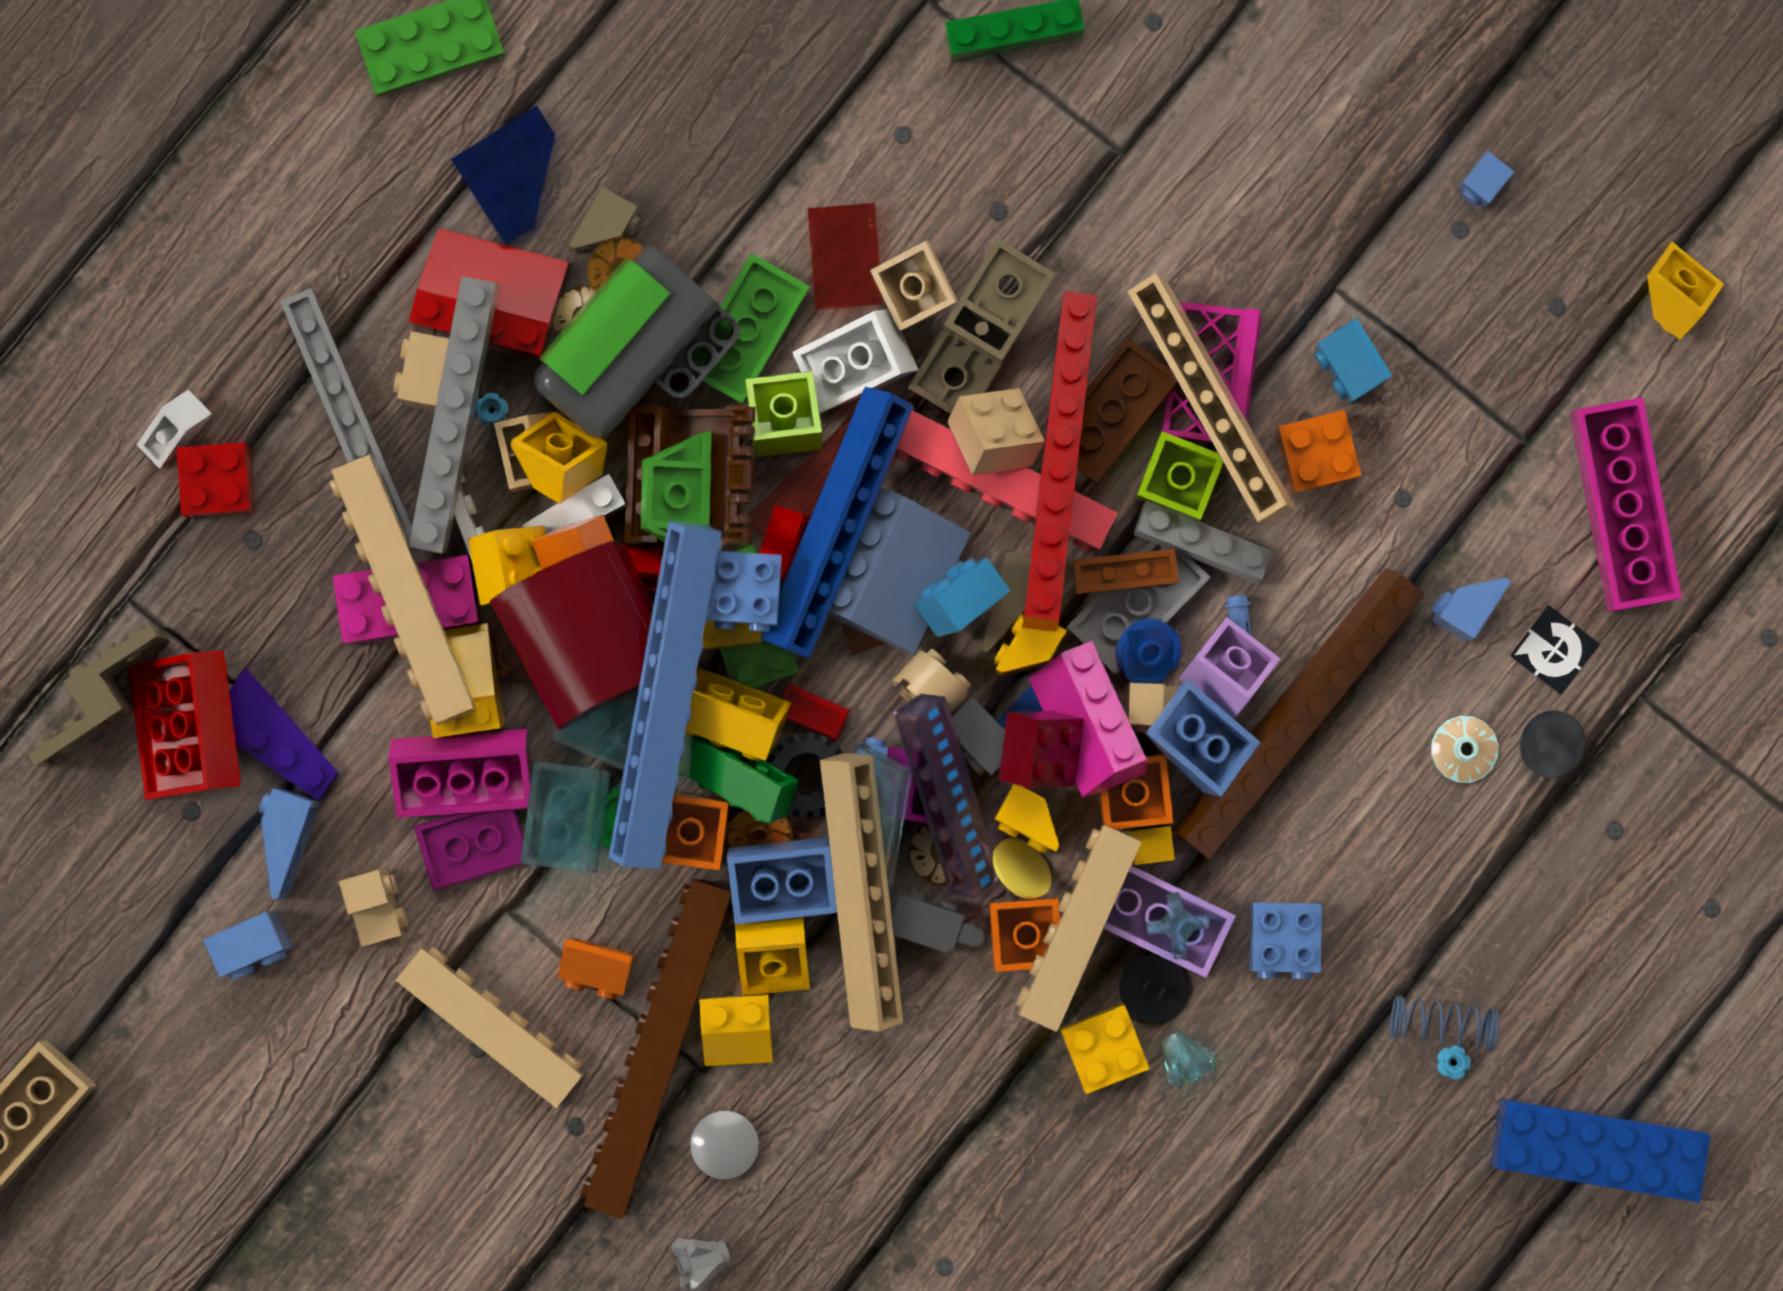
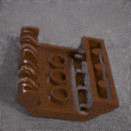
[625,406,756,546]

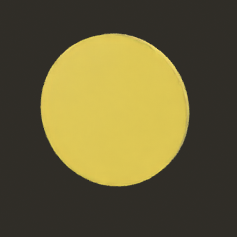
[993,838,1051,900]

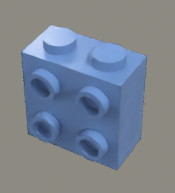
[708,551,782,632]
[1249,902,1322,979]

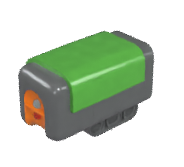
[534,244,740,438]

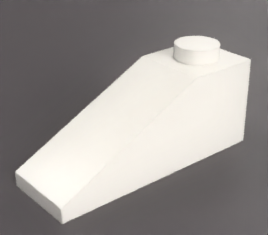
[522,474,626,534]

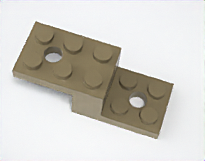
[908,238,1056,415]
[28,624,169,767]

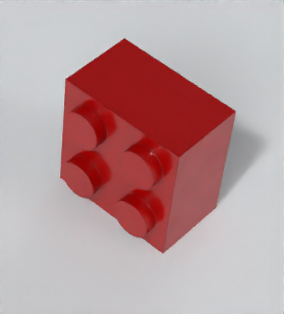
[176,442,256,519]

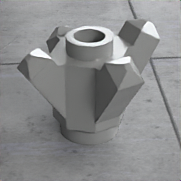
[672,1238,730,1291]

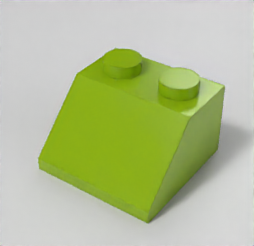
[745,371,822,458]

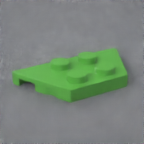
[641,431,712,543]

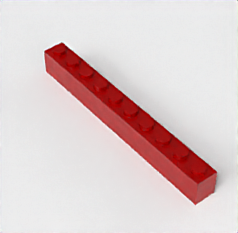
[1022,291,1097,632]

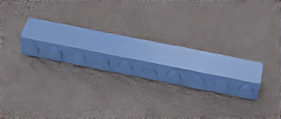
[608,521,722,869]

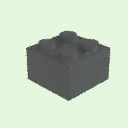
[942,697,1005,776]

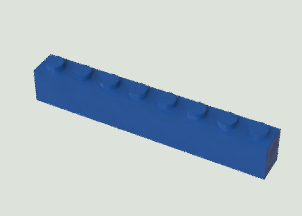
[761,386,914,659]

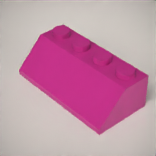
[1029,641,1147,799]
[388,729,533,818]

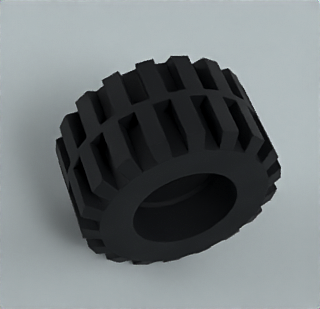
[766,732,843,818]

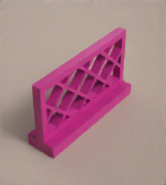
[1162,302,1263,443]

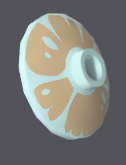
[1431,716,1499,783]

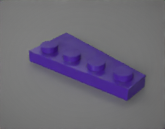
[229,668,339,801]

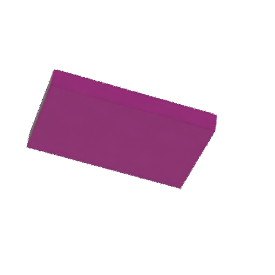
[413,809,532,891]

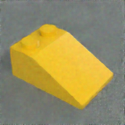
[430,622,506,738]

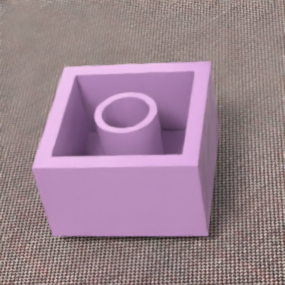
[1179,617,1280,719]

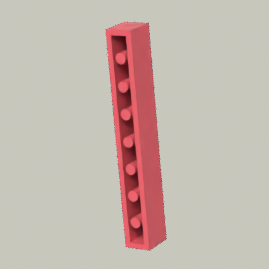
[893,411,1118,554]

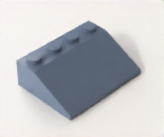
[827,487,971,656]

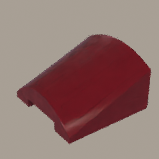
[489,541,654,730]

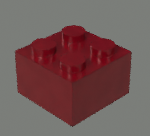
[999,711,1083,788]

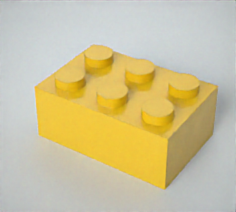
[685,667,792,761]

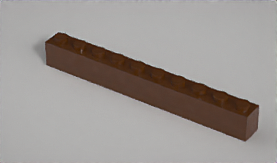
[1172,568,1425,860]
[580,879,732,1219]

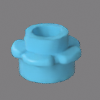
[475,393,508,426]
[1437,1046,1471,1080]

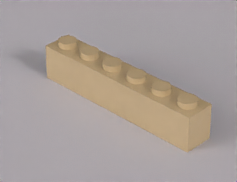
[1015,825,1141,1032]
[395,947,584,1108]

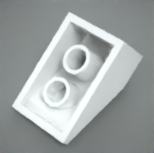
[792,309,918,414]

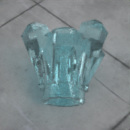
[1146,892,1210,959]
[1159,1031,1217,1088]

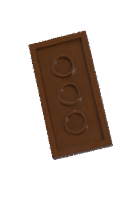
[1077,337,1179,486]

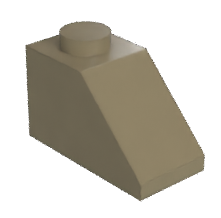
[569,186,641,253]

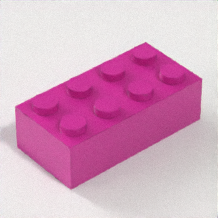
[333,555,482,645]

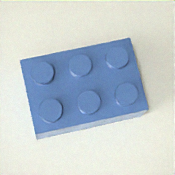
[727,837,837,924]

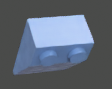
[1146,679,1261,797]
[259,788,321,900]

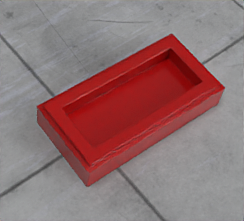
[781,683,850,741]

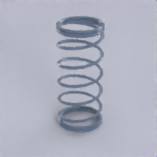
[1390,995,1499,1052]

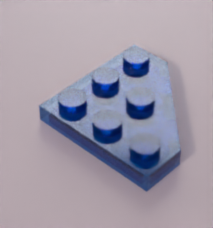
[451,106,556,246]

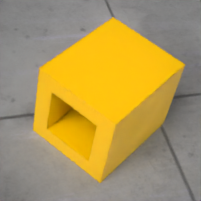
[1128,826,1175,865]

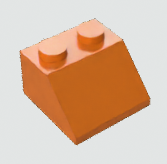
[557,937,636,1000]

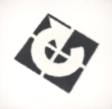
[1510,605,1600,694]

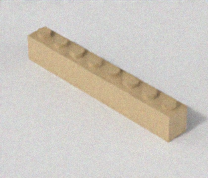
[1127,273,1297,527]
[329,454,477,726]
[820,753,903,1032]

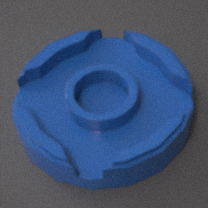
[1115,618,1182,684]

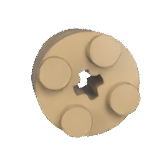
[891,649,971,726]

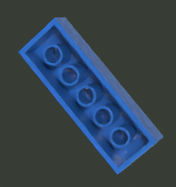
[1490,1098,1711,1203]

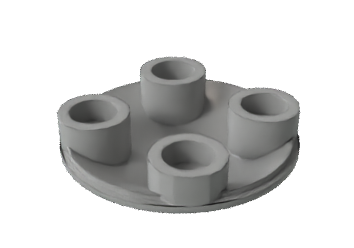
[690,1111,759,1179]

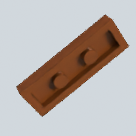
[1073,549,1179,595]

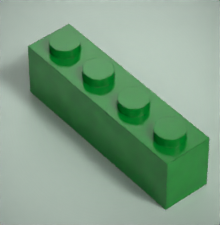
[945,0,1085,62]
[678,735,799,823]

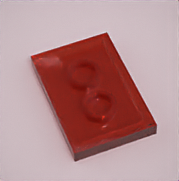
[808,203,883,310]

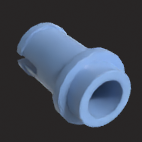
[1224,595,1252,636]

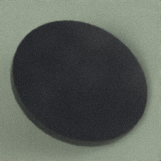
[1520,710,1586,778]
[1119,954,1187,1023]

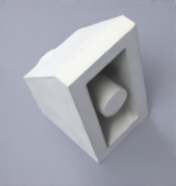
[136,390,212,469]

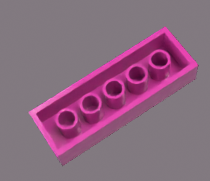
[1570,397,1682,613]

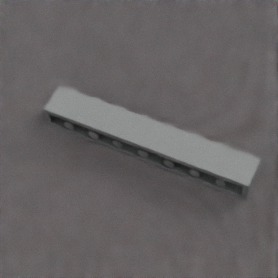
[408,276,500,553]

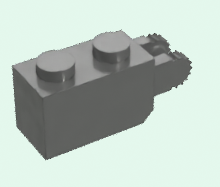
[892,890,986,952]

